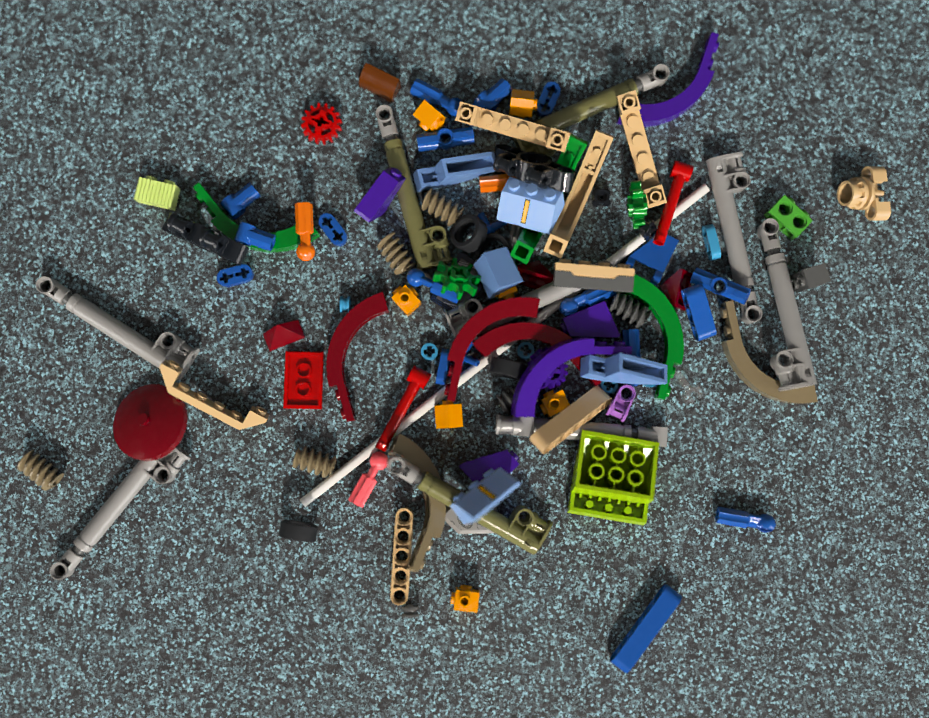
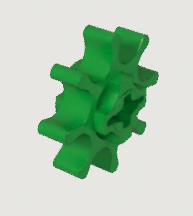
[627,181,648,229]
[432,258,481,300]

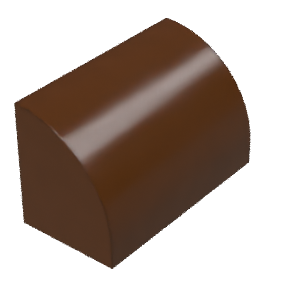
[359,63,401,103]

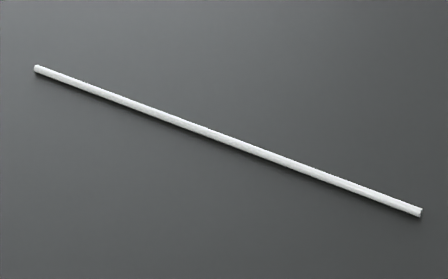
[300,184,710,507]

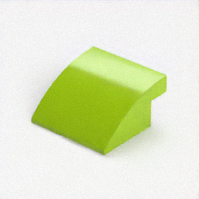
[567,430,659,525]

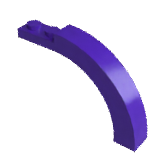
[617,32,720,127]
[511,337,632,417]

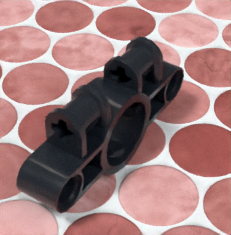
[493,144,575,192]
[162,212,249,266]

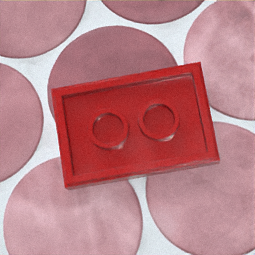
[283,351,324,409]

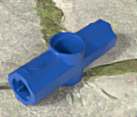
[465,78,512,127]
[416,127,475,152]
[690,267,751,305]

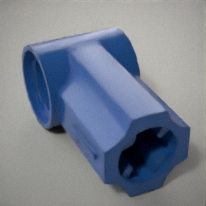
[220,182,261,219]
[234,222,276,251]

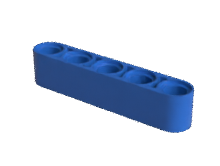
[610,584,682,674]

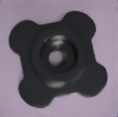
[592,188,611,207]
[639,221,657,241]

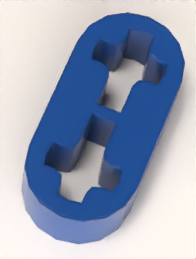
[536,82,560,118]
[318,213,348,247]
[217,264,254,287]
[435,348,450,385]

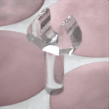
[674,370,702,404]

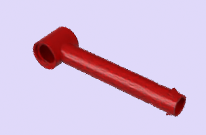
[653,160,694,246]
[375,365,431,452]

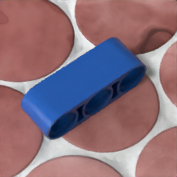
[681,283,717,341]

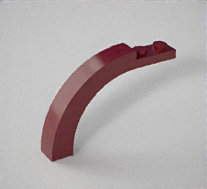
[326,292,389,422]
[444,297,540,402]
[471,322,602,386]

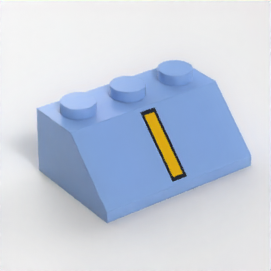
[496,177,565,235]
[450,468,521,525]

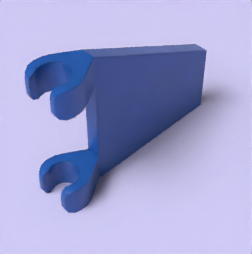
[625,235,679,285]

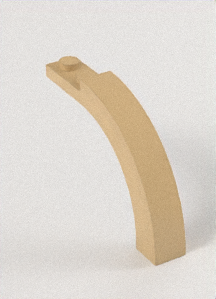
[543,129,614,258]

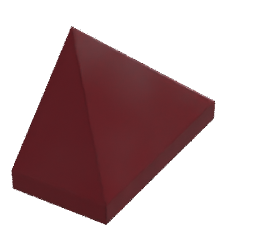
[517,260,553,289]
[660,269,692,311]
[263,320,306,352]

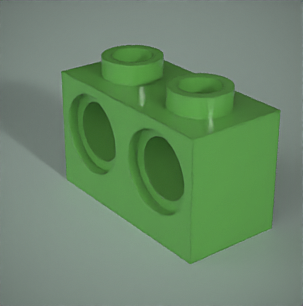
[764,195,813,241]

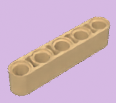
[529,385,612,454]
[390,507,414,605]

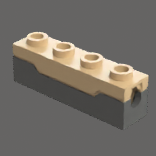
[552,259,635,293]

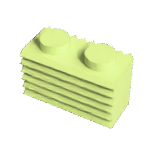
[134,176,180,211]

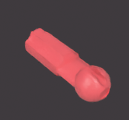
[348,451,388,508]

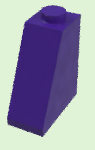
[354,167,406,223]
[560,301,620,339]
[459,450,520,482]

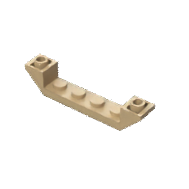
[617,90,667,208]
[455,101,570,152]
[160,360,269,430]

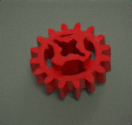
[301,103,343,145]

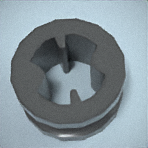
[401,605,419,618]

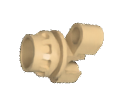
[837,166,891,221]

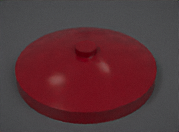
[113,384,188,461]

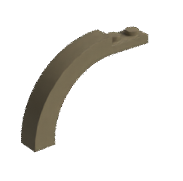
[720,300,818,404]
[388,434,446,572]

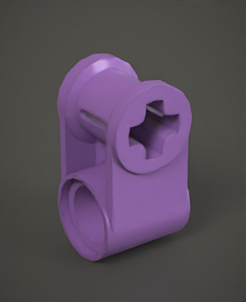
[605,385,636,423]

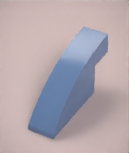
[413,151,495,192]
[580,353,667,385]

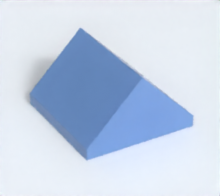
[474,247,523,299]

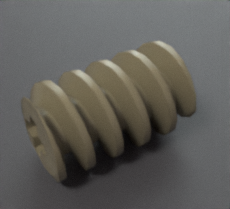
[421,188,465,226]
[377,232,416,275]
[292,446,336,478]
[17,450,64,491]

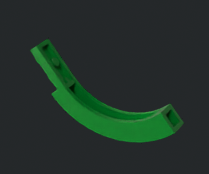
[510,134,588,264]
[193,183,320,253]
[620,274,684,400]

